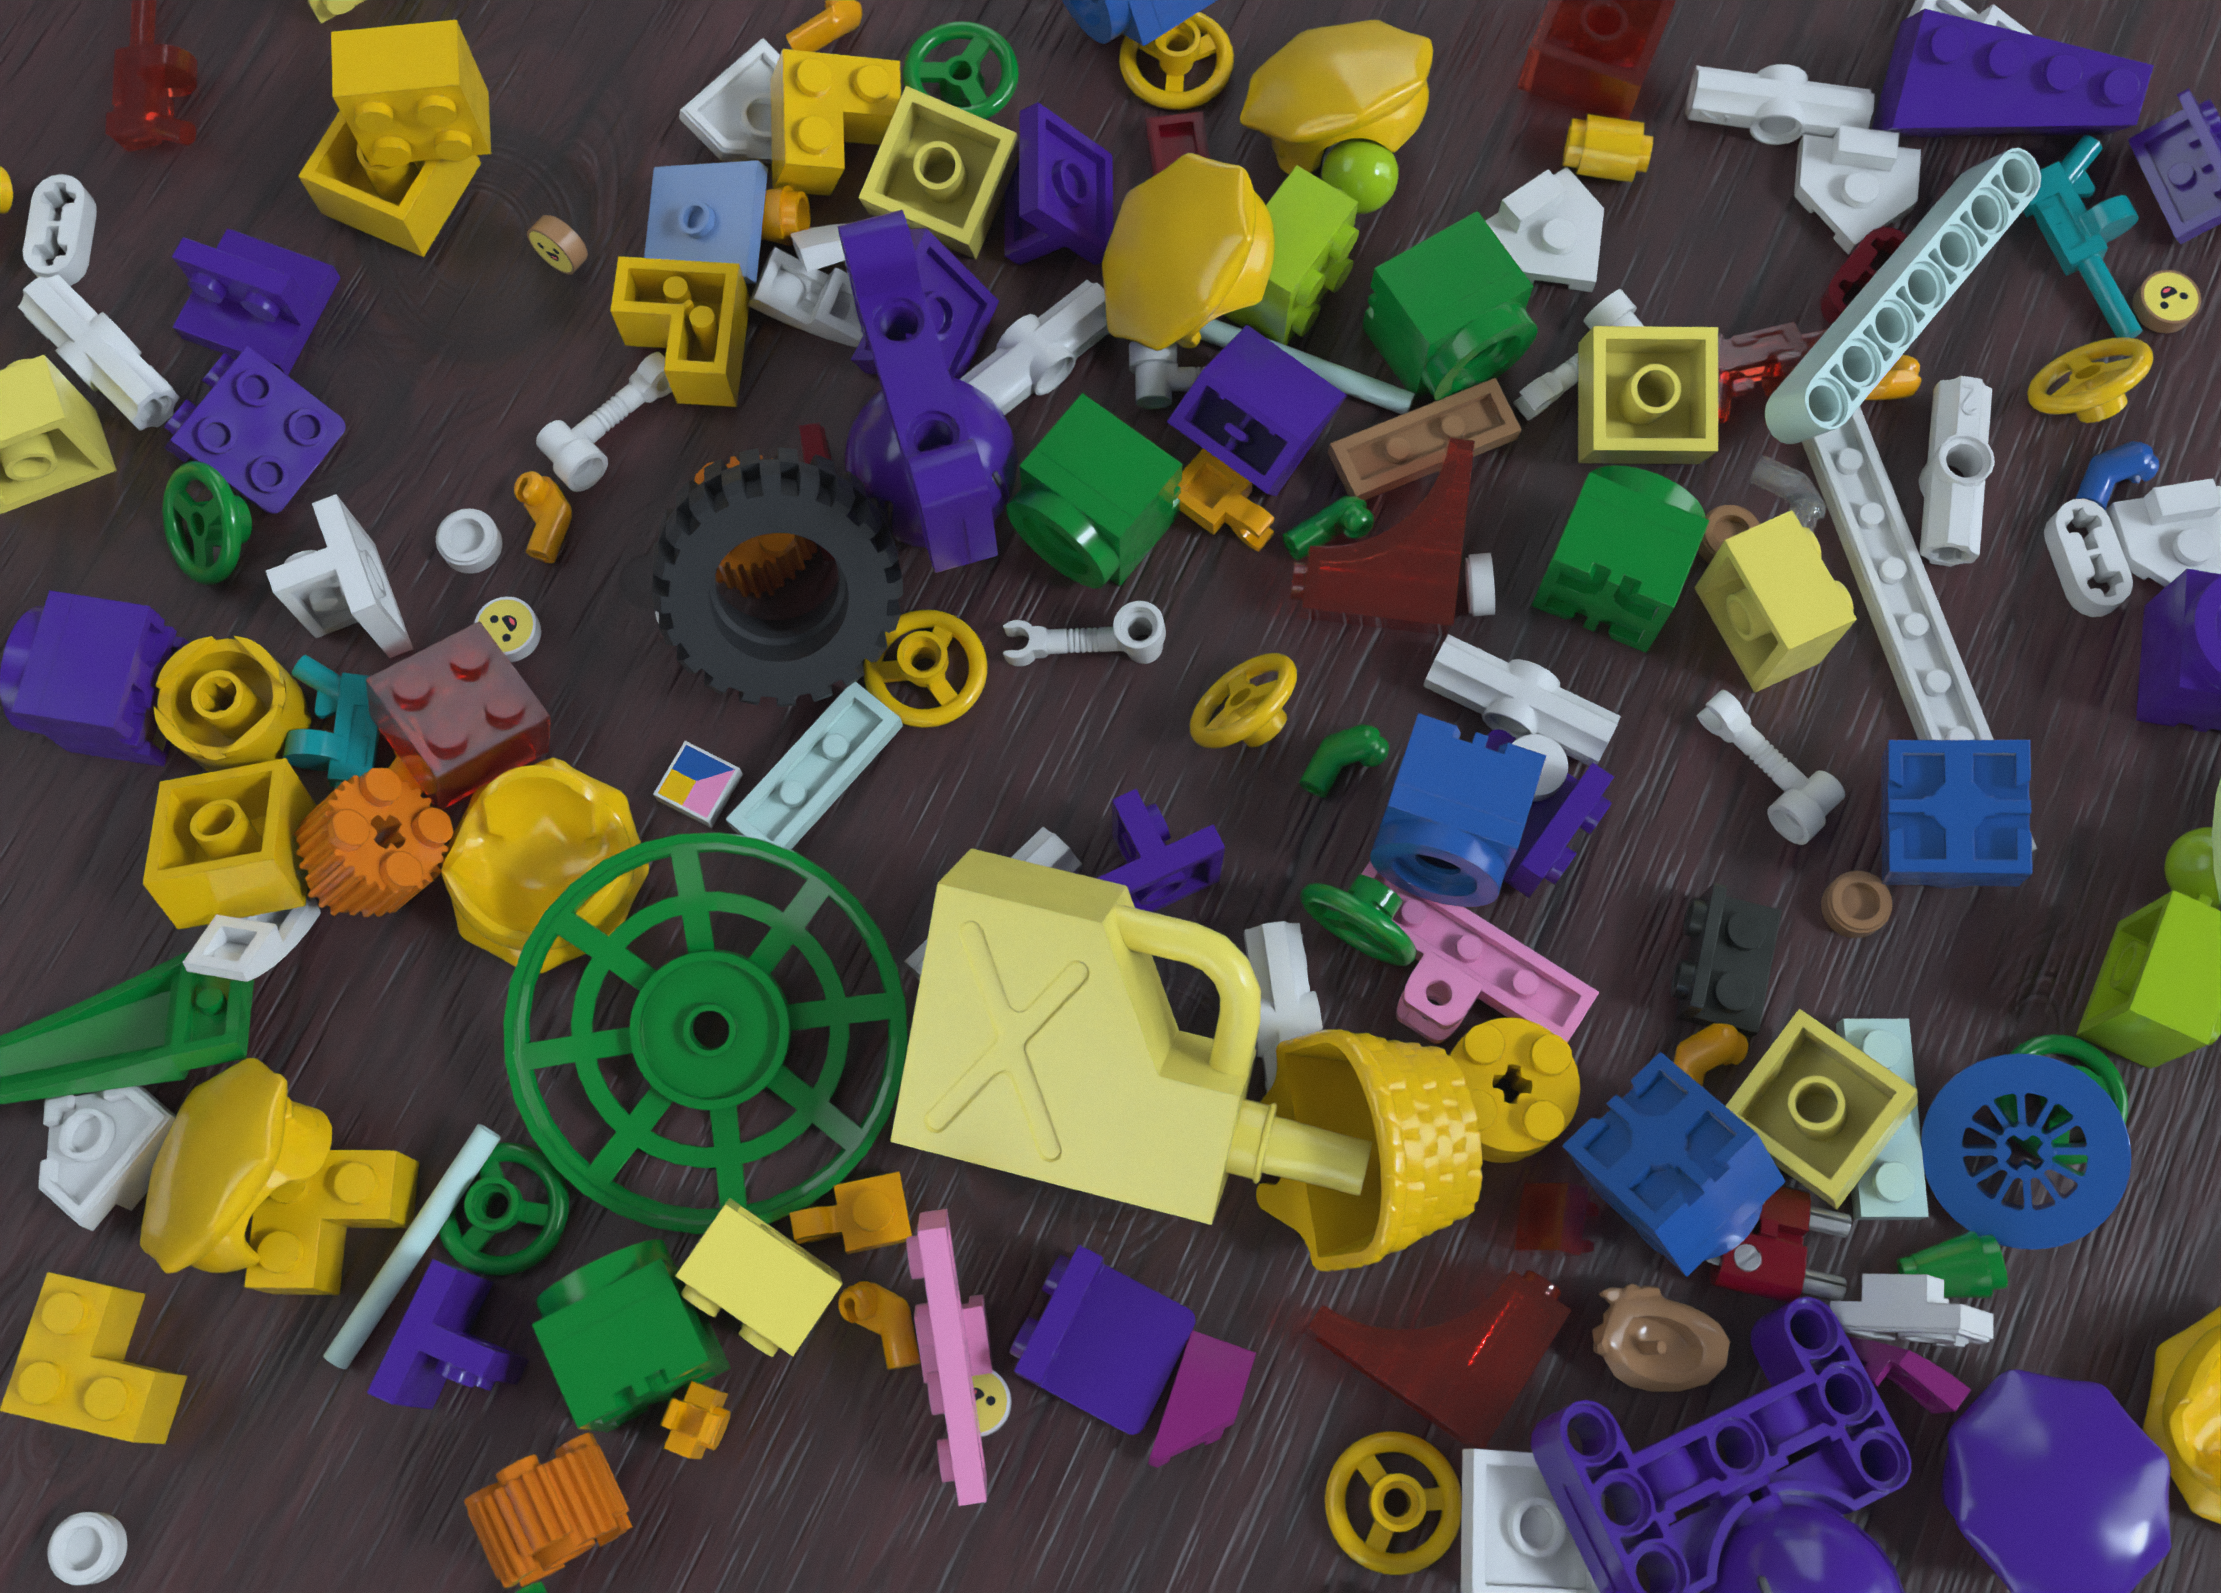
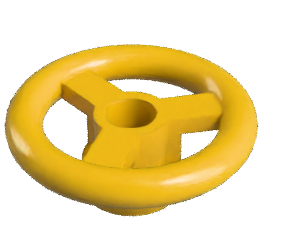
[1119,12,1234,110]
[2027,338,2153,423]
[863,610,987,728]
[1190,653,1297,749]
[1325,1431,1462,1575]

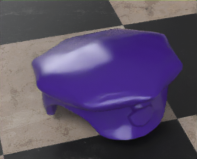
[1941,1369,2171,1593]

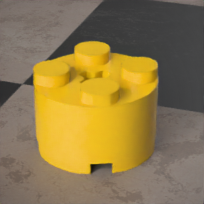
[154,636,311,772]
[1448,1018,1580,1163]

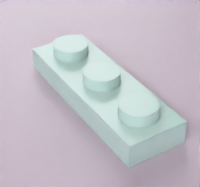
[726,682,903,866]
[1836,1019,1929,1220]

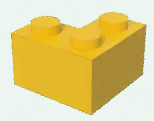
[770,49,901,196]
[610,256,750,407]
[245,1150,419,1295]
[0,1272,187,1444]

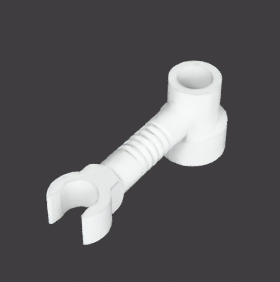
[1513,289,1644,421]
[1129,341,1205,409]
[536,351,672,492]
[1003,601,1166,666]
[1697,689,1845,845]

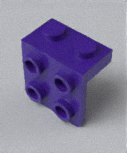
[164,345,346,514]
[1485,729,1614,898]
[1010,1245,1195,1435]

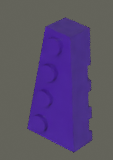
[1872,9,2154,137]

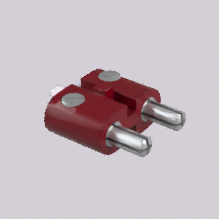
[1706,1185,1851,1303]

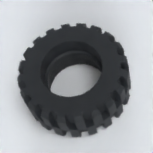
[652,447,903,707]

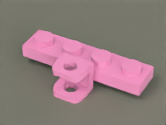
[1362,861,1599,1044]
[906,1209,993,1506]

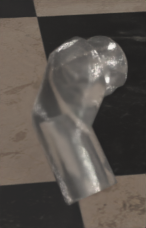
[1748,454,1826,532]

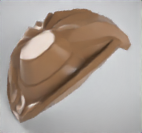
[1592,1284,1730,1392]

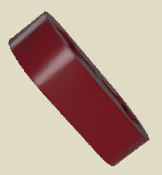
[1820,227,1908,325]

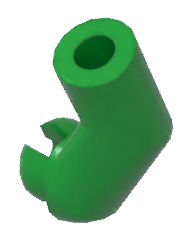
[1282,496,1374,561]
[1299,724,1389,798]

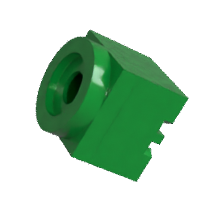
[1362,211,1538,401]
[1006,393,1183,589]
[1531,465,1710,653]
[532,1239,731,1433]

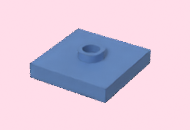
[644,160,768,284]

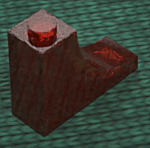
[1290,438,1475,636]
[1303,1270,1571,1450]

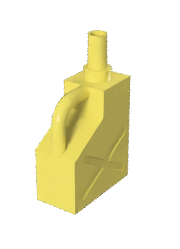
[890,848,1372,1225]

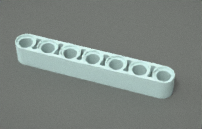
[1765,148,2041,444]

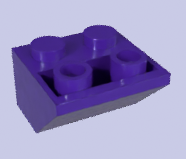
[1167,325,1347,496]

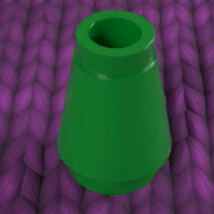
[1897,1230,2008,1298]

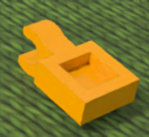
[1177,448,1274,552]
[790,1172,912,1254]
[660,1381,731,1460]

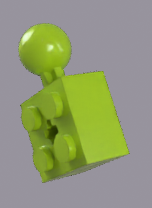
[1223,138,1398,345]
[2076,827,2221,1069]

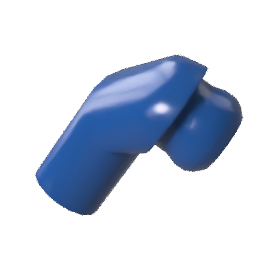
[2075,441,2159,510]

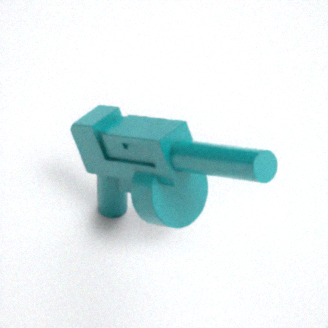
[2023,135,2143,338]
[283,654,392,790]

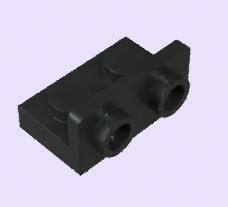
[1670,883,1782,1038]

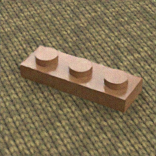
[1328,378,1522,501]

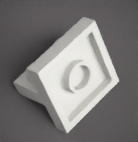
[266,494,413,658]
[1461,1449,1605,1593]

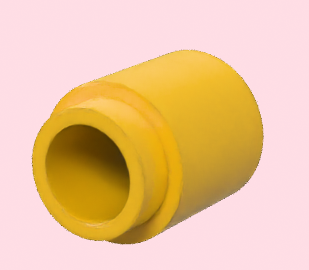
[1562,114,1653,183]

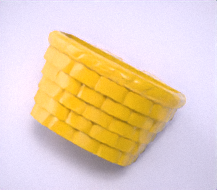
[1256,1029,1482,1271]

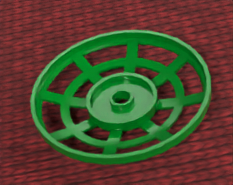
[503,832,908,1234]

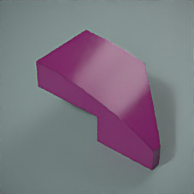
[1148,1330,1256,1467]
[1847,1336,1971,1414]

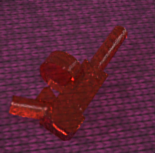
[105,0,198,152]
[1718,322,1829,424]

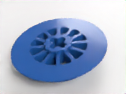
[1921,1054,2131,1250]

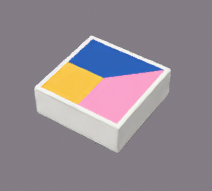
[653,741,743,828]

